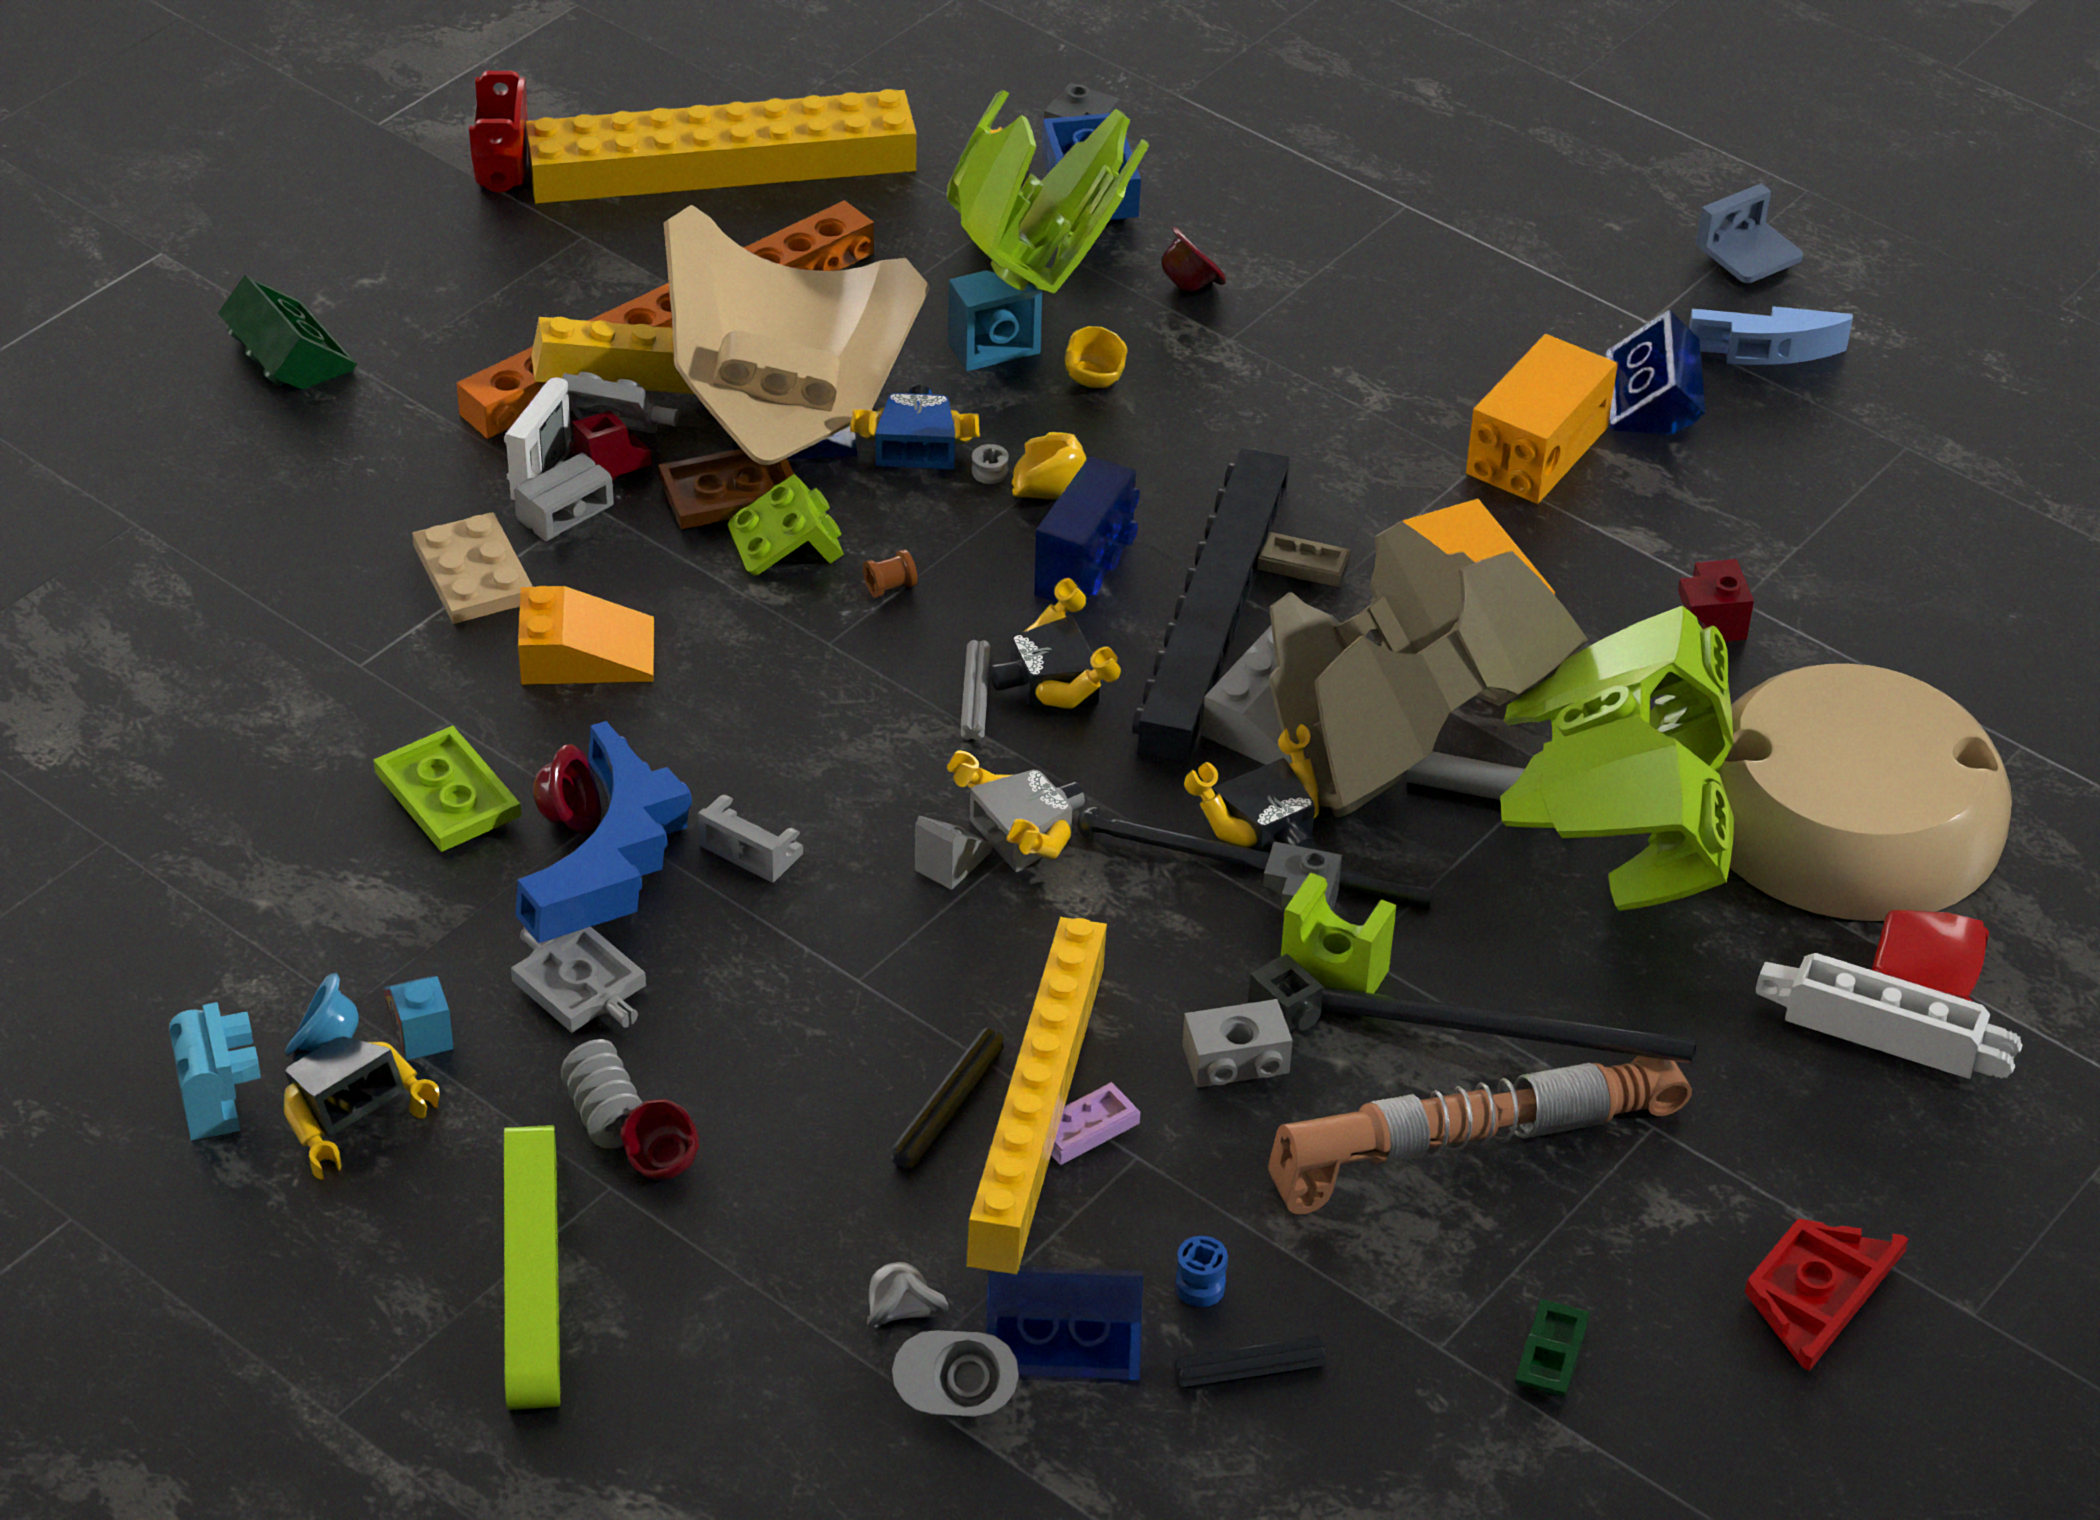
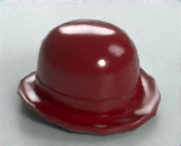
[1161,227,1226,292]
[533,744,601,834]

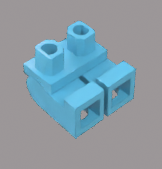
[169,1002,261,1141]

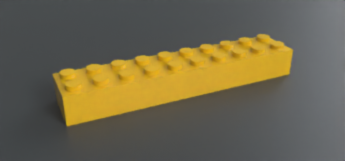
[526,89,916,204]

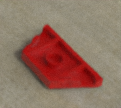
[1745,1219,1909,1371]

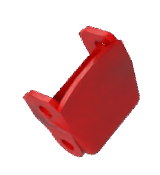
[469,71,528,193]
[1872,910,1989,1002]

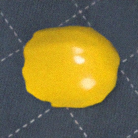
[1011,432,1086,500]

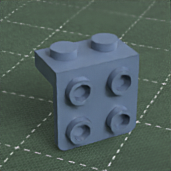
[1696,183,1803,283]

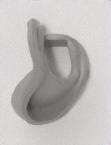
[867,1262,948,1328]

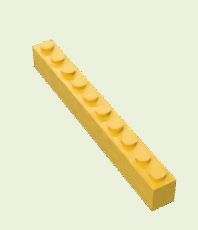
[966,917,1107,1275]

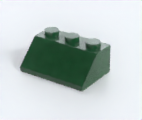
[218,275,357,390]

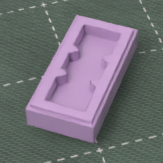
[1051,1082,1140,1165]

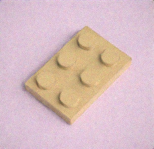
[412,512,533,624]

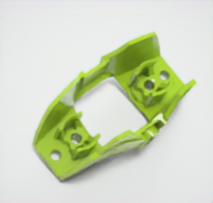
[947,90,1149,293]
[1500,606,1735,911]

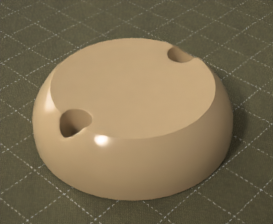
[1719,664,2012,921]

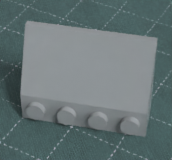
[1202,605,1341,765]

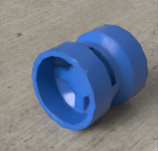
[1175,1236,1228,1307]

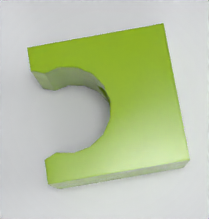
[1281,872,1396,994]

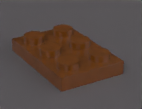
[658,449,794,529]

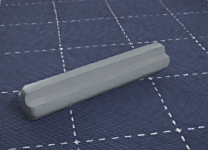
[961,640,990,741]

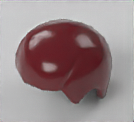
[620,1099,699,1181]

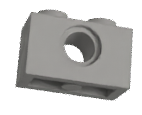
[1182,999,1293,1088]

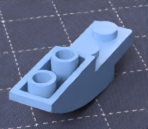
[1687,306,1853,365]

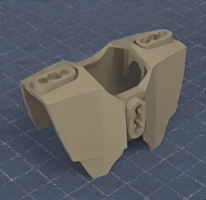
[1268,521,1589,817]

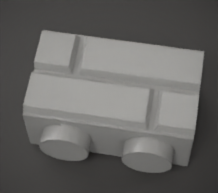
[514,452,614,542]

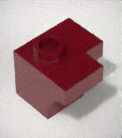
[569,410,652,480]
[1678,559,1754,642]

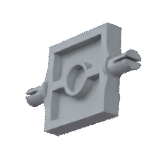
[541,372,679,434]
[511,926,646,1032]

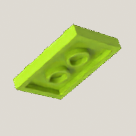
[373,726,522,852]

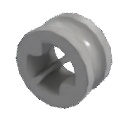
[971,444,1009,484]

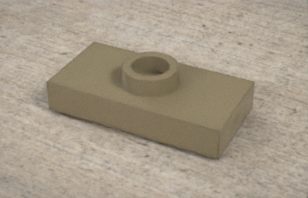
[1257,532,1351,588]

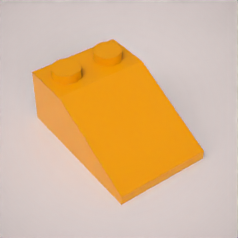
[518,586,654,685]

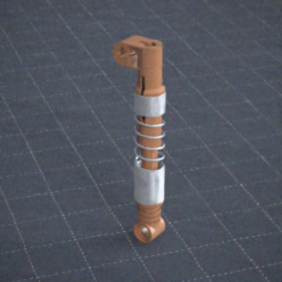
[1268,1056,1692,1215]

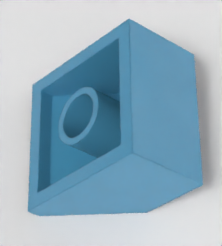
[948,271,1042,371]

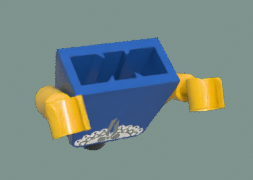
[850,385,980,469]

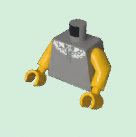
[946,750,1085,872]

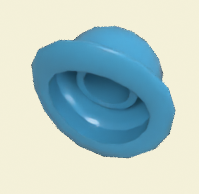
[284,973,359,1057]

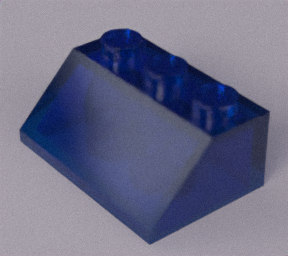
[1606,309,1706,434]
[986,1266,1143,1380]

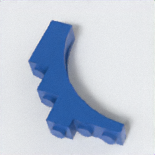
[515,721,692,944]

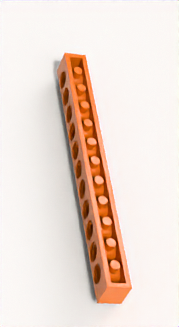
[456,200,874,439]

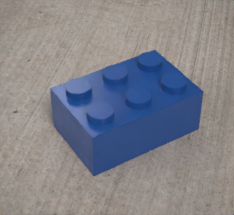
[1042,113,1141,220]

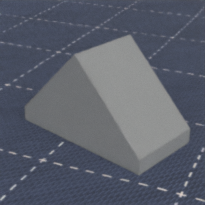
[915,816,994,890]

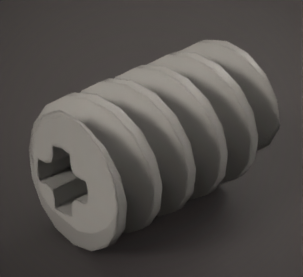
[561,1039,643,1149]

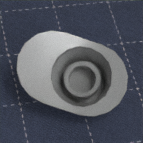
[892,1330,1019,1416]

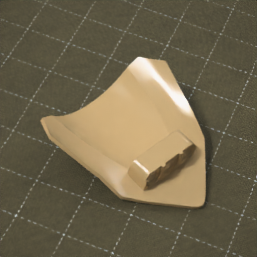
[664,205,930,465]

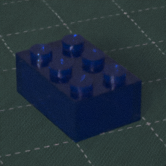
[1034,456,1140,603]

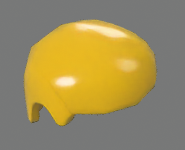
[1065,326,1127,388]

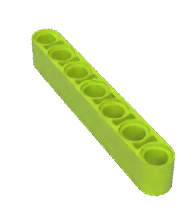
[504,1125,560,1410]

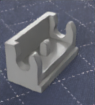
[698,794,803,883]

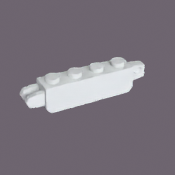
[1756,953,2023,1079]

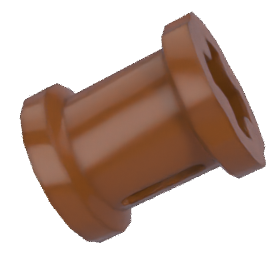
[863,549,918,598]

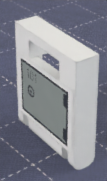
[504,377,572,500]

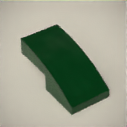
[1515,1298,1590,1397]

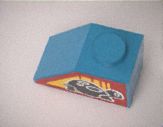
[383,976,454,1060]

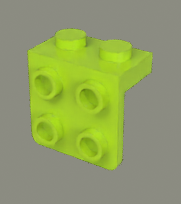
[728,474,844,576]

